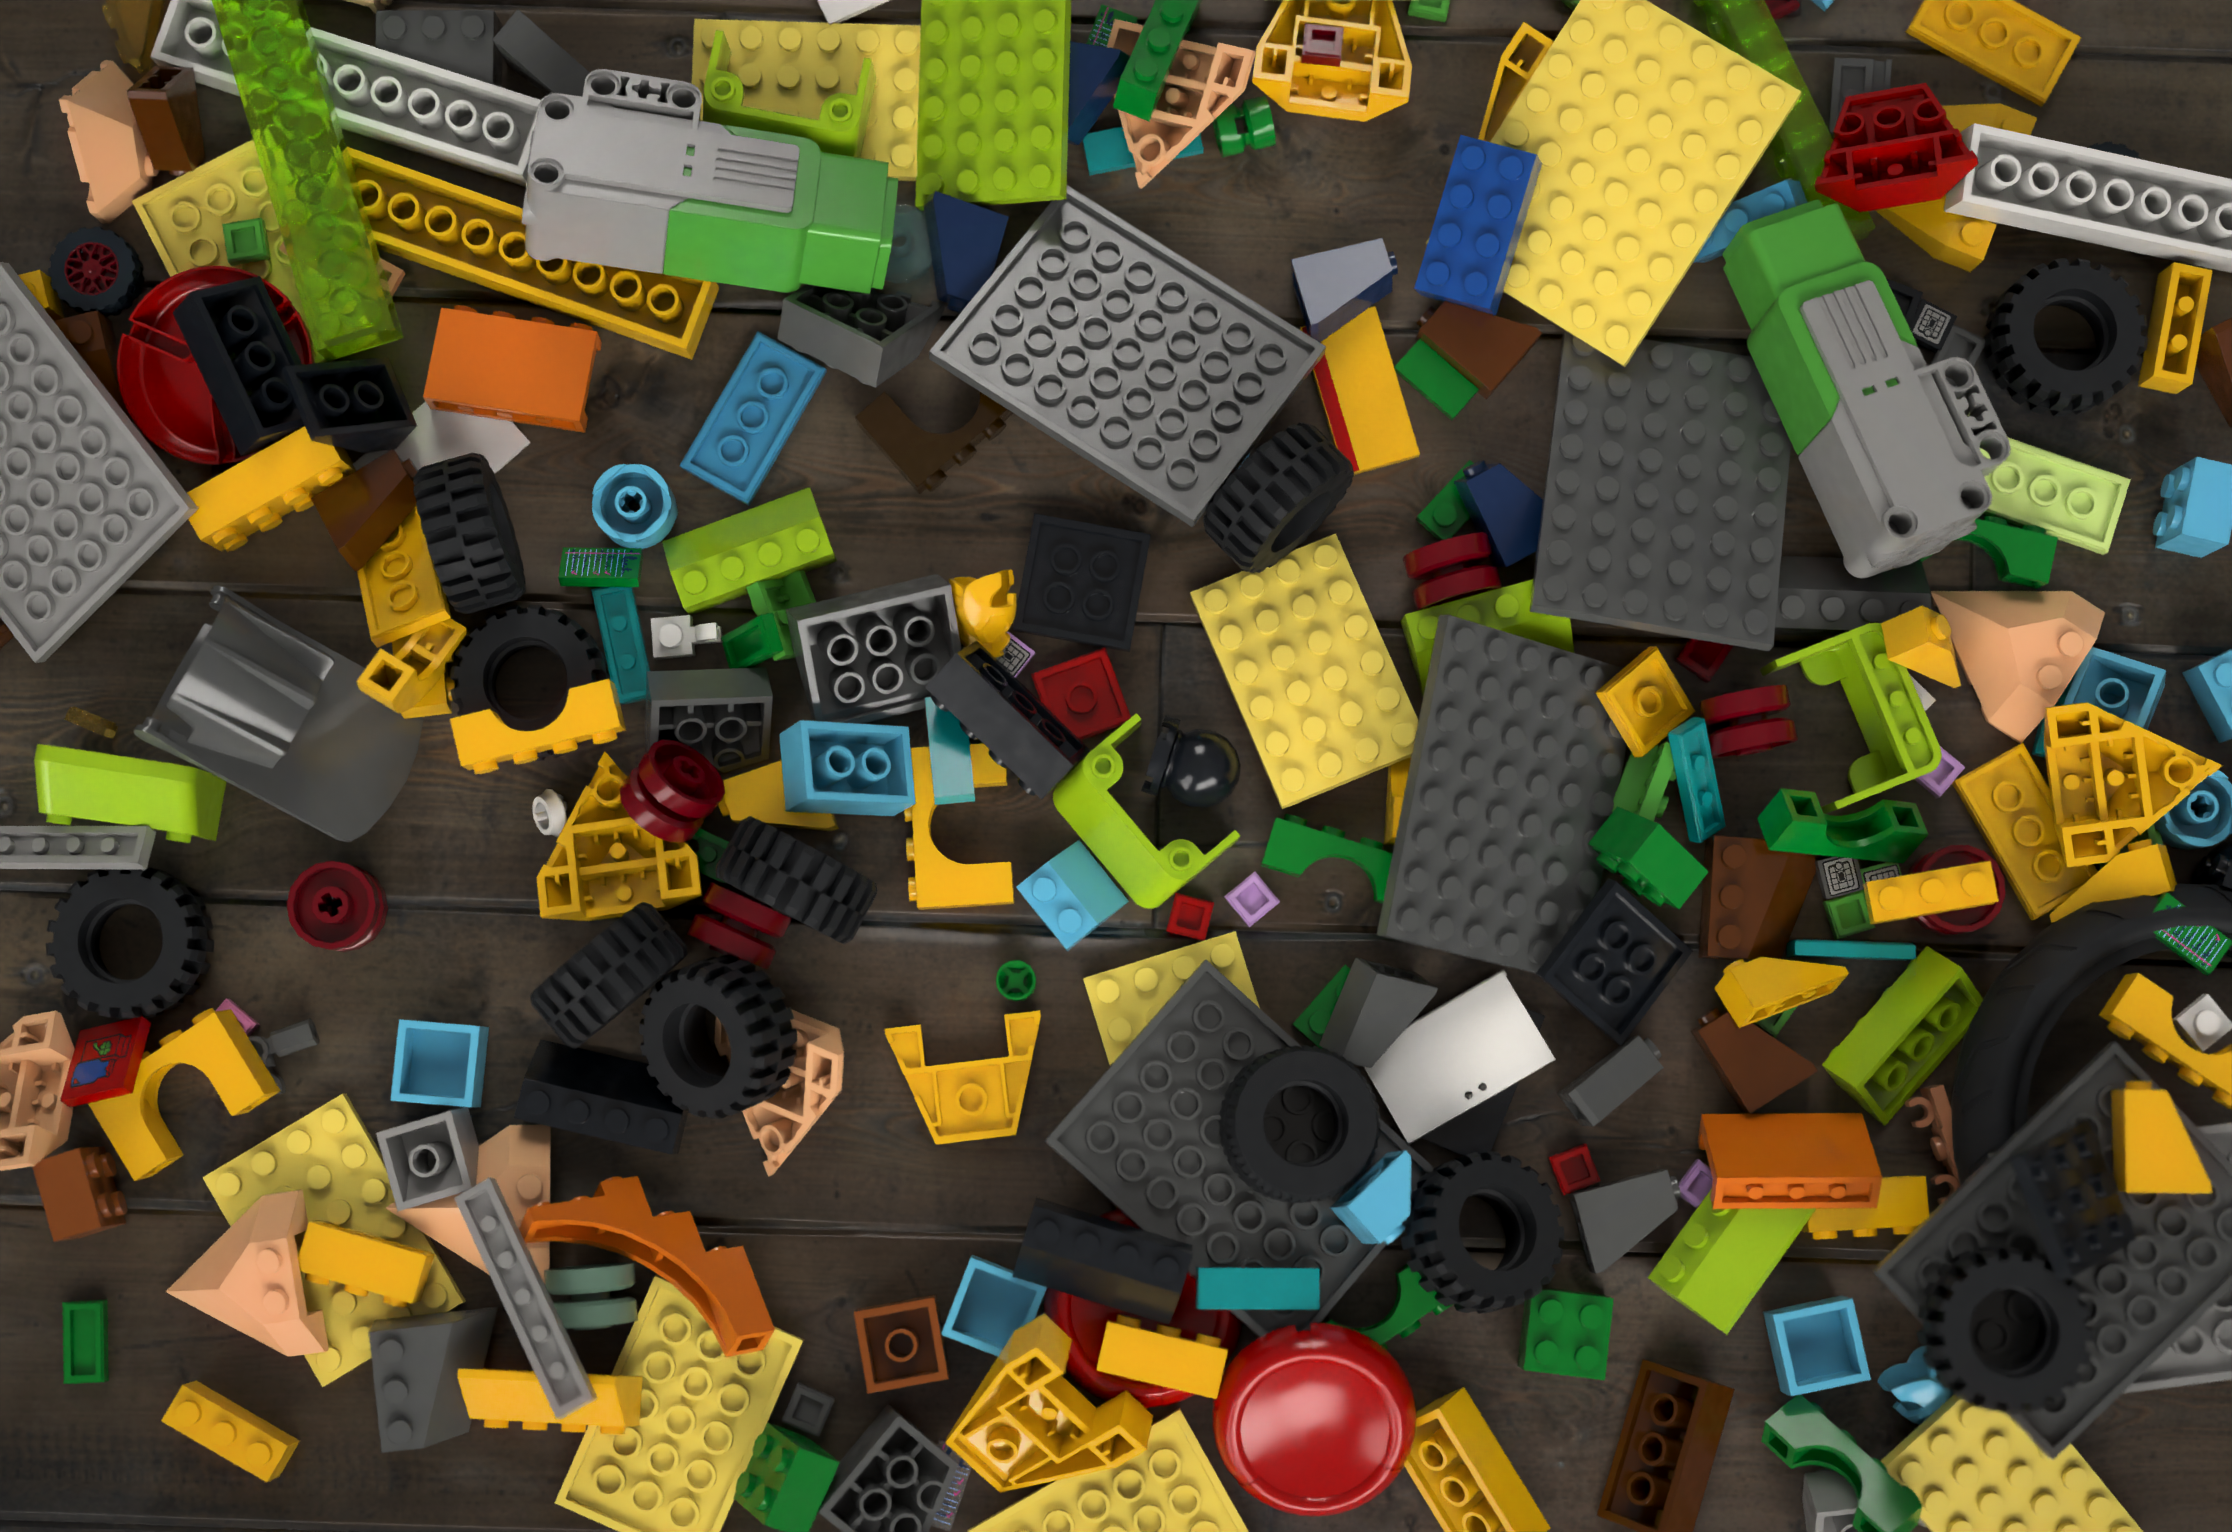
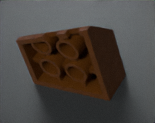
[1698,835,1822,961]

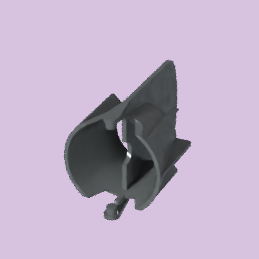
[134,585,424,842]

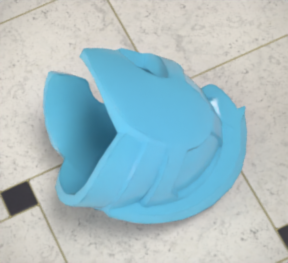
[1878,1346,1954,1425]

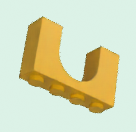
[904,743,1014,910]
[88,1008,281,1181]

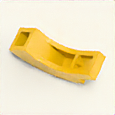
[357,618,467,713]

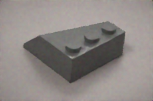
[777,285,946,388]
[645,667,773,773]
[369,1307,498,1453]
[818,1403,959,1532]

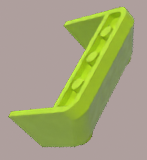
[703,30,876,158]
[1760,623,1942,814]
[1053,713,1240,909]
[34,744,227,843]

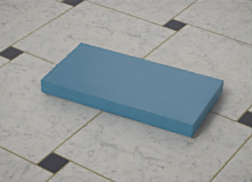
[680,331,827,506]

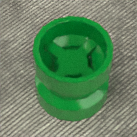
[996,960,1037,1001]

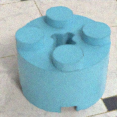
[592,463,678,550]
[2154,770,2232,850]

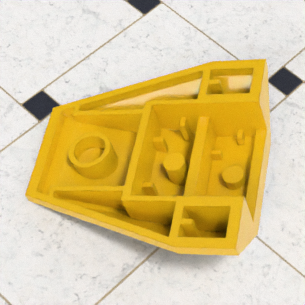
[1252,0,1412,122]

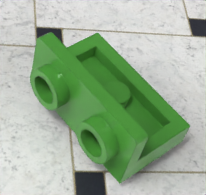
[746,570,816,661]
[1612,742,1677,821]

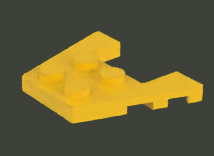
[884,1010,1041,1145]

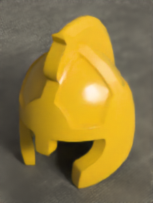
[949,569,1017,658]

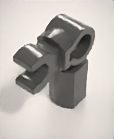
[248,1018,320,1094]

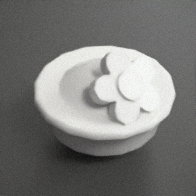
[532,789,568,837]

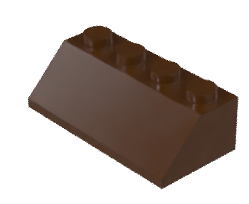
[1597,1359,1735,1532]

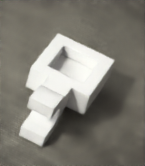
[651,615,722,660]

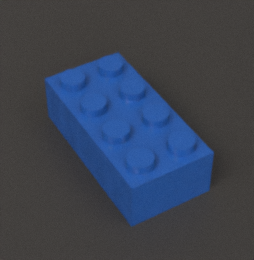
[1414,135,1542,316]

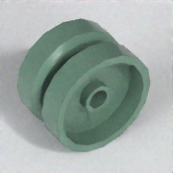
[544,1262,638,1330]

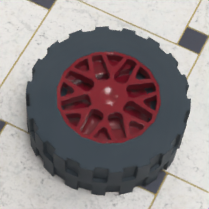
[48,226,144,317]

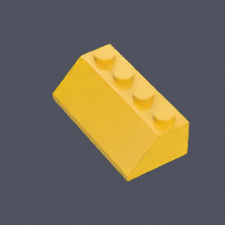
[457,1368,643,1434]
[1404,1387,1551,1532]

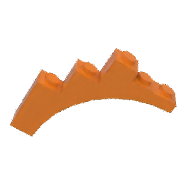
[519,1176,775,1357]

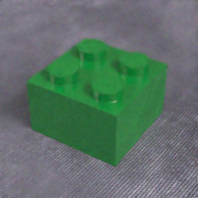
[1588,806,1709,909]
[1517,1287,1614,1380]
[733,1422,840,1532]

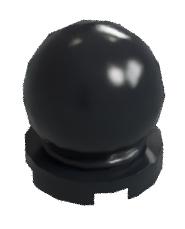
[1141,715,1241,808]

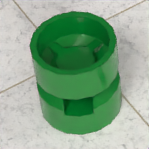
[1212,95,1276,158]

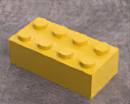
[187,426,357,552]

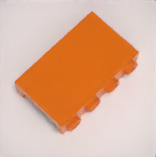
[423,305,602,433]
[1698,1113,1882,1209]

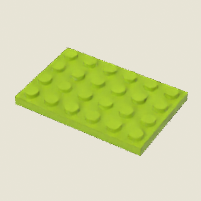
[915,0,1071,210]

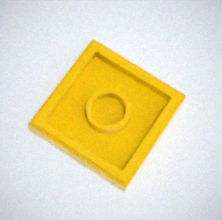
[1595,646,1695,757]

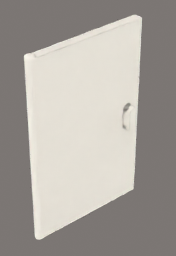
[353,401,531,474]
[1364,970,1556,1144]

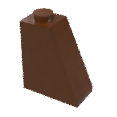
[127,66,206,176]
[1416,301,1542,400]
[2196,317,2232,428]
[311,449,418,572]
[1691,1007,1818,1114]

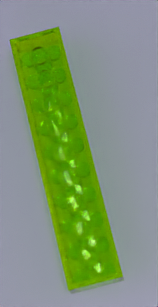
[212,0,404,361]

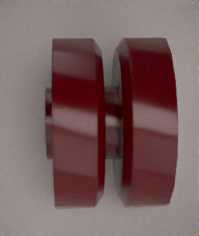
[1402,532,1502,611]
[1699,685,1798,758]
[619,739,725,843]
[1907,845,2005,935]
[287,861,388,952]
[687,882,791,970]

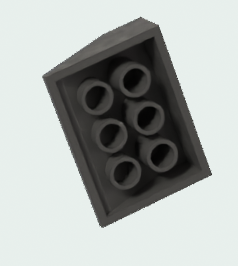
[786,574,962,724]

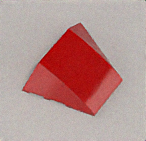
[1814,83,1978,212]

